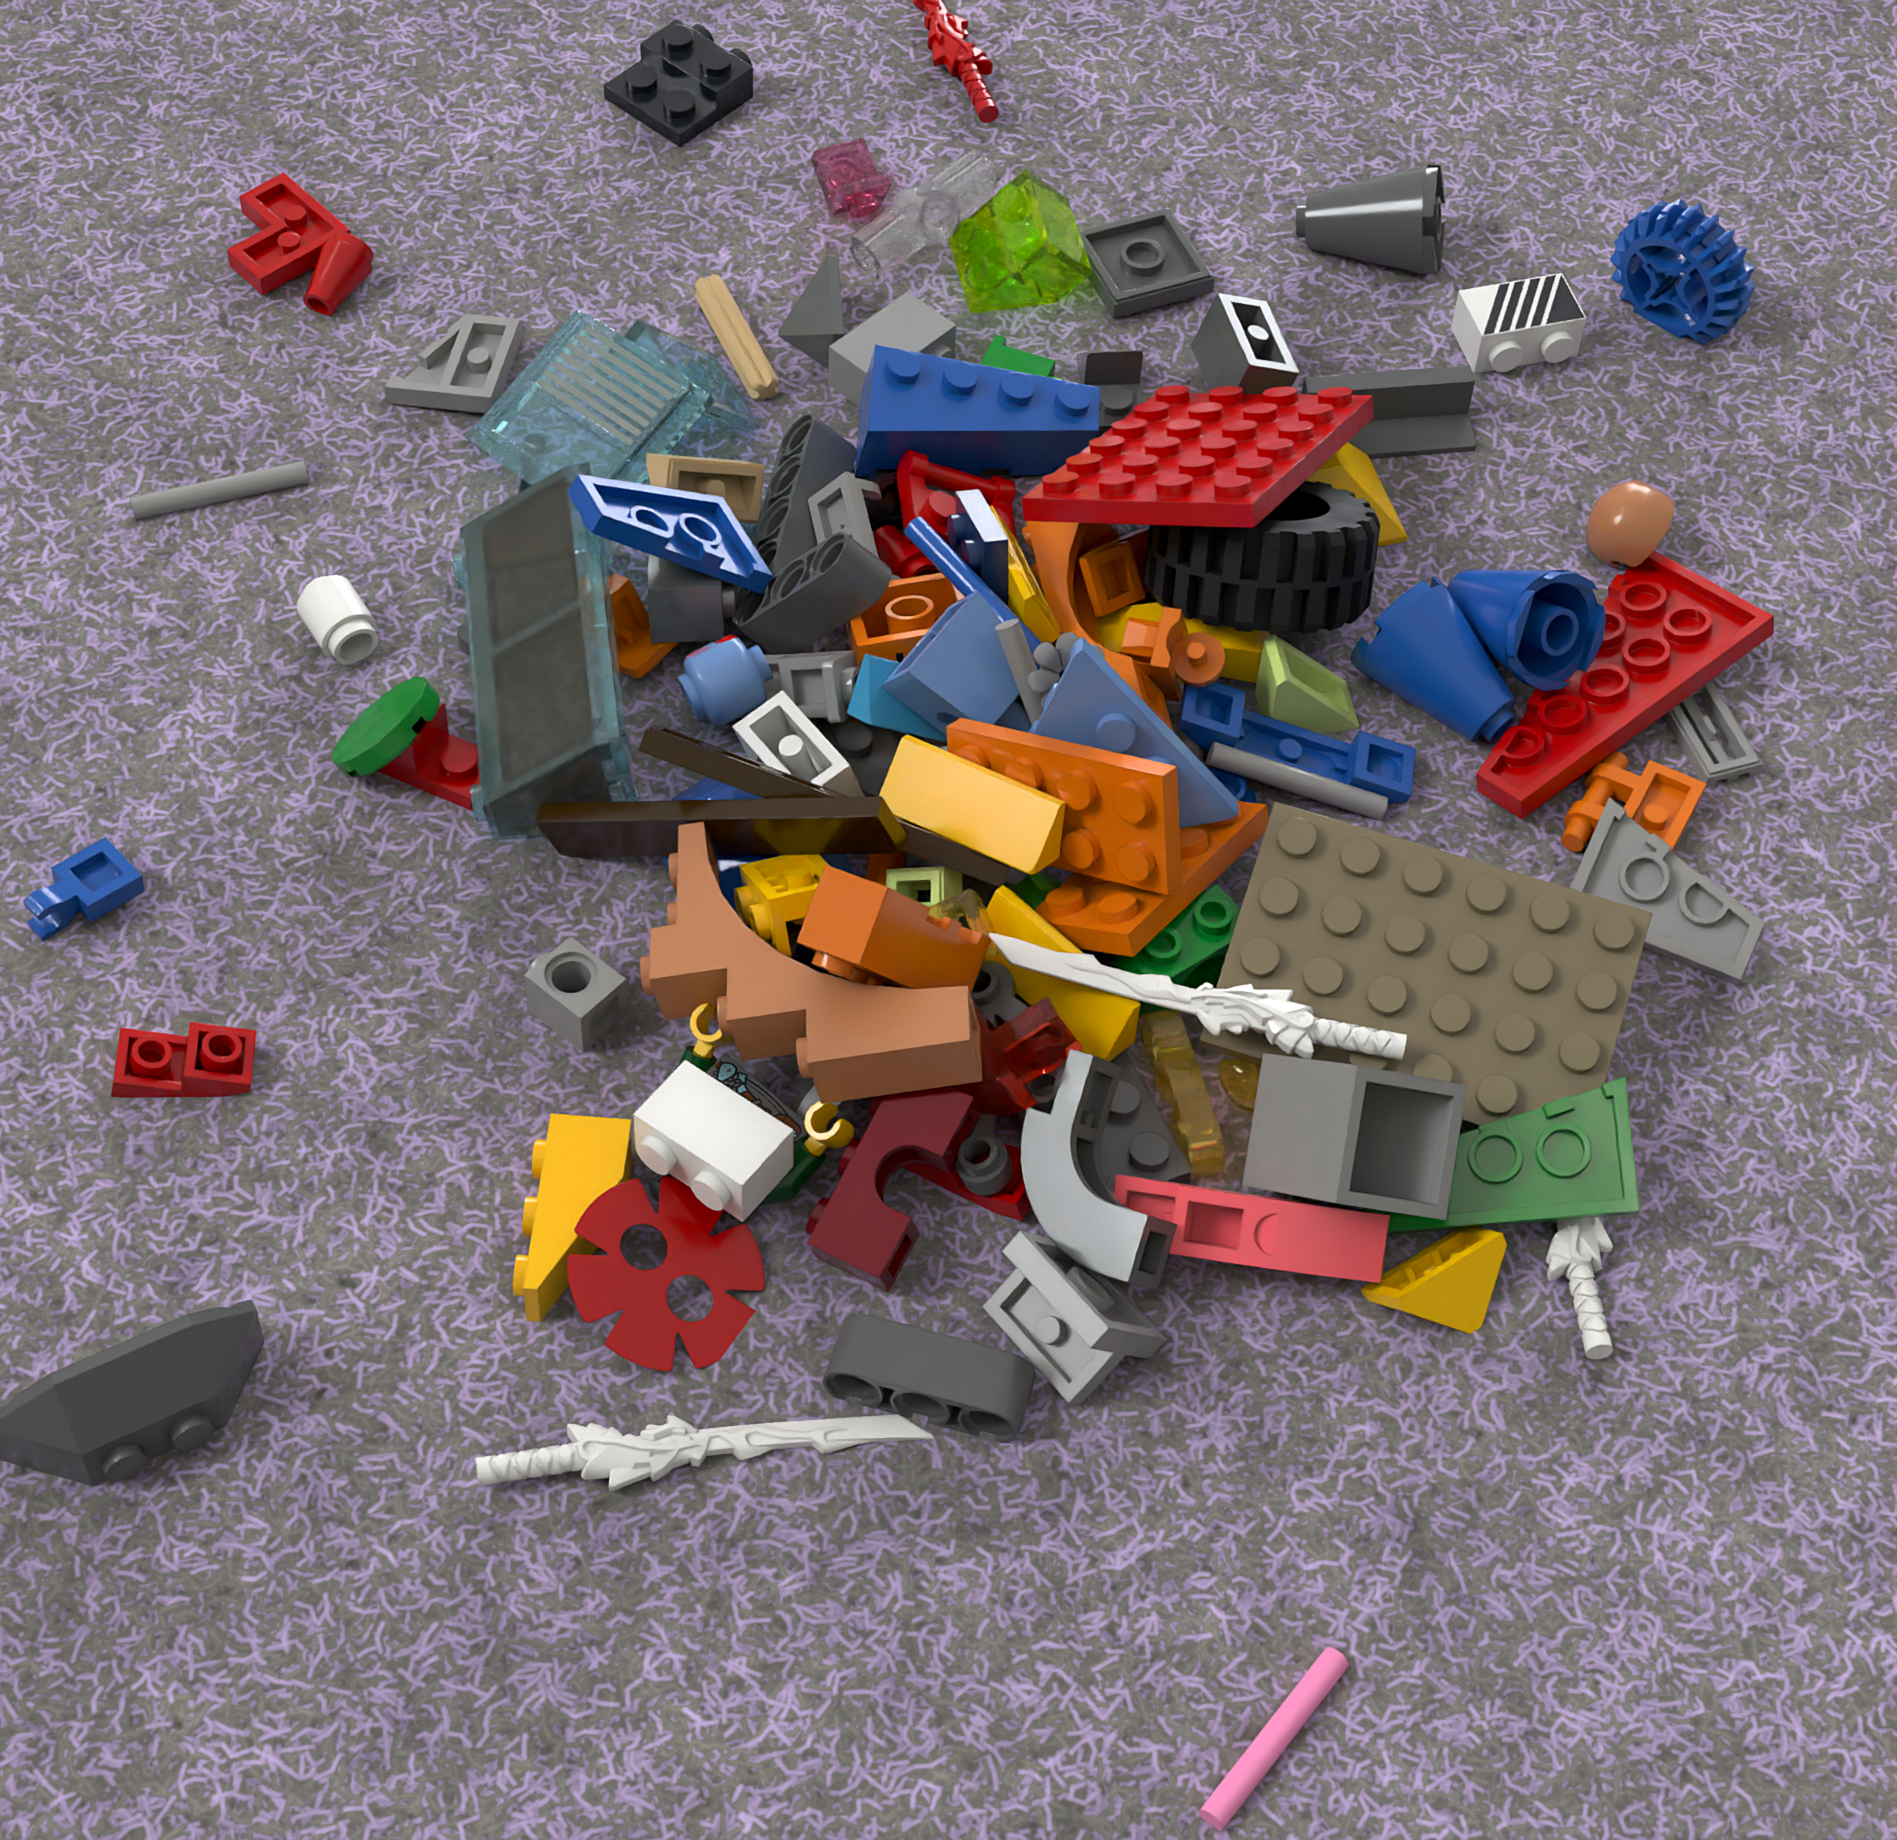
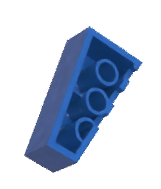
[854,344,1100,477]

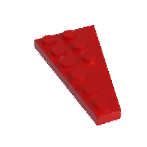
[1476,551,1774,819]

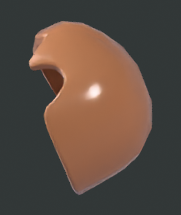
[1586,480,1674,568]

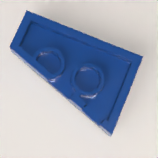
[567,474,773,594]

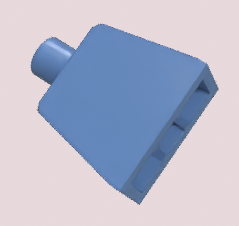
[881,590,1032,736]

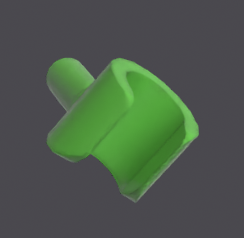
[1006,871,1060,910]

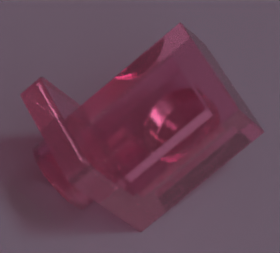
[811,137,892,218]

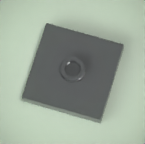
[1069,208,1215,319]

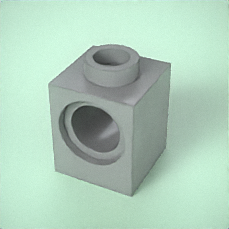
[524,936,629,1053]

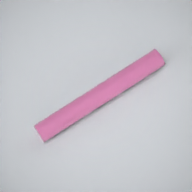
[1199,1647,1349,1831]

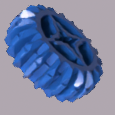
[1610,198,1756,345]

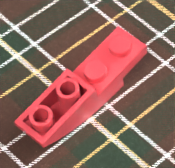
[1113,1174,1391,1283]

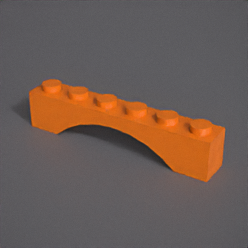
[1021,501,1173,731]

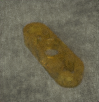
[1140,1009,1225,1179]

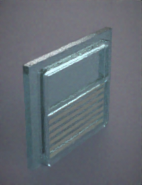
[465,310,715,520]

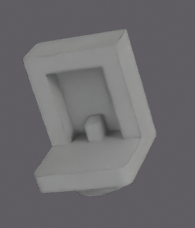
[778,650,860,723]

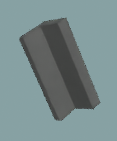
[1301,365,1477,459]

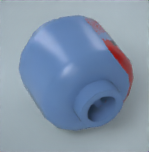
[677,635,773,726]

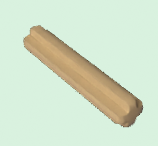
[695,274,779,402]

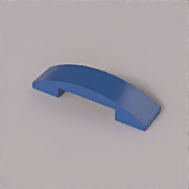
[1177,682,1416,803]

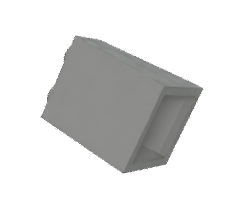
[1242,1053,1467,1220]

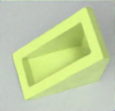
[1255,634,1360,733]

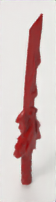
[913,0,999,123]

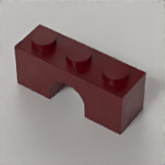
[806,1086,981,1292]

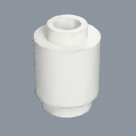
[297,575,378,665]

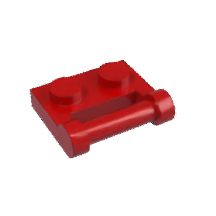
[897,449,1018,552]

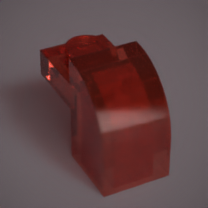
[951,996,1083,1116]

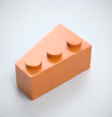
[796,865,991,995]

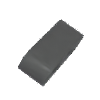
[822,1314,1036,1443]

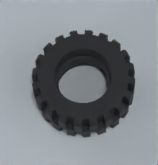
[1144,481,1380,634]

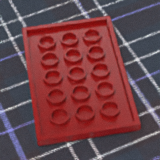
[1021,385,1374,528]

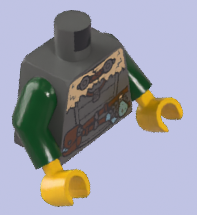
[648,1003,854,1215]

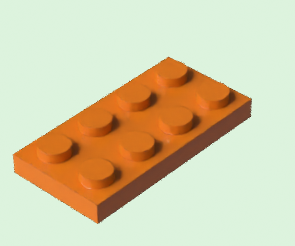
[946,718,1182,895]
[1034,798,1270,957]

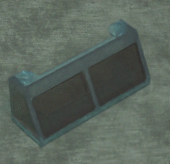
[452,462,641,842]

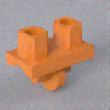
[1121,606,1226,702]

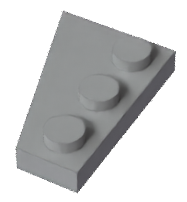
[1570,797,1765,985]

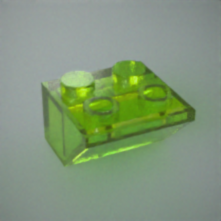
[947,169,1093,313]

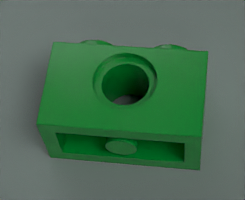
[1112,884,1241,1028]

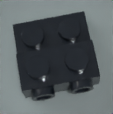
[604,19,753,147]

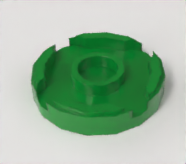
[332,677,440,778]

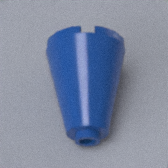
[1447,569,1606,691]
[1350,577,1516,742]

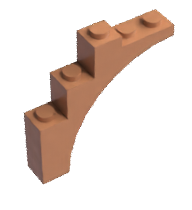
[640,822,982,1104]

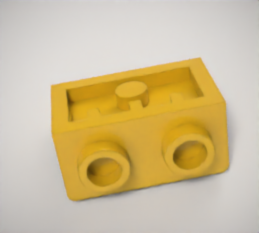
[733,854,830,958]

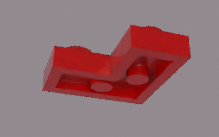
[227,172,351,295]

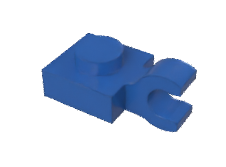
[23,837,145,941]

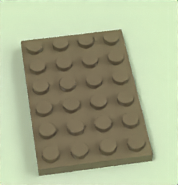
[1199,801,1653,1130]

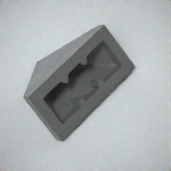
[778,255,844,369]

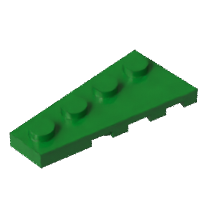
[1364,1077,1640,1235]

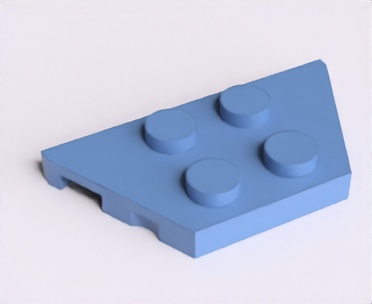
[1028,637,1238,828]

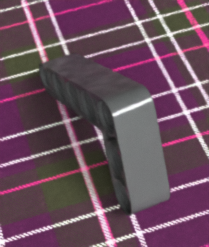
[731,413,892,655]

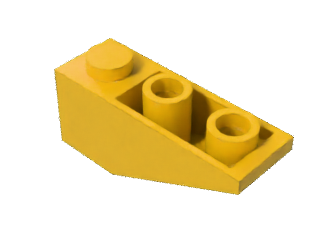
[513,1113,633,1322]

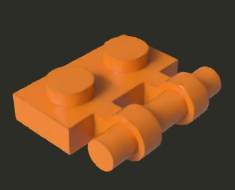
[1561,751,1707,853]

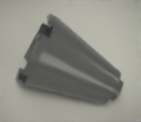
[1296,164,1445,275]

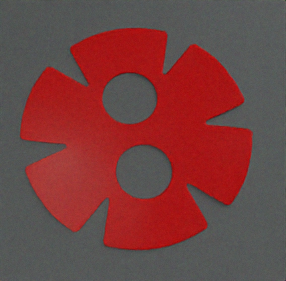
[567,1176,765,1372]

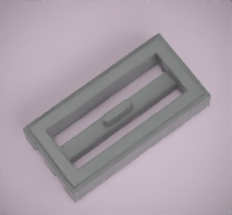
[1663,680,1763,788]

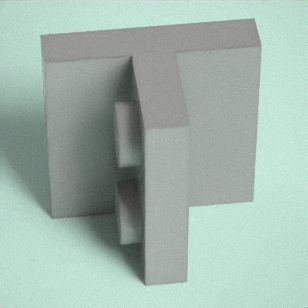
[982,1231,1167,1405]

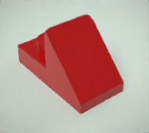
[378,703,503,811]

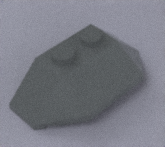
[0,1300,264,1486]

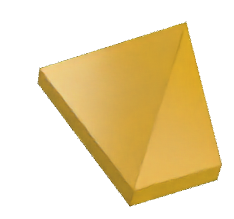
[1360,1227,1507,1334]

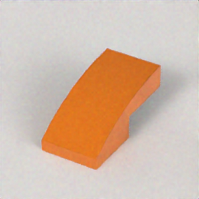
[1079,527,1149,617]

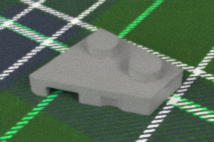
[385,314,523,414]

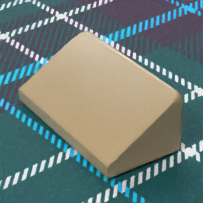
[646,453,765,524]

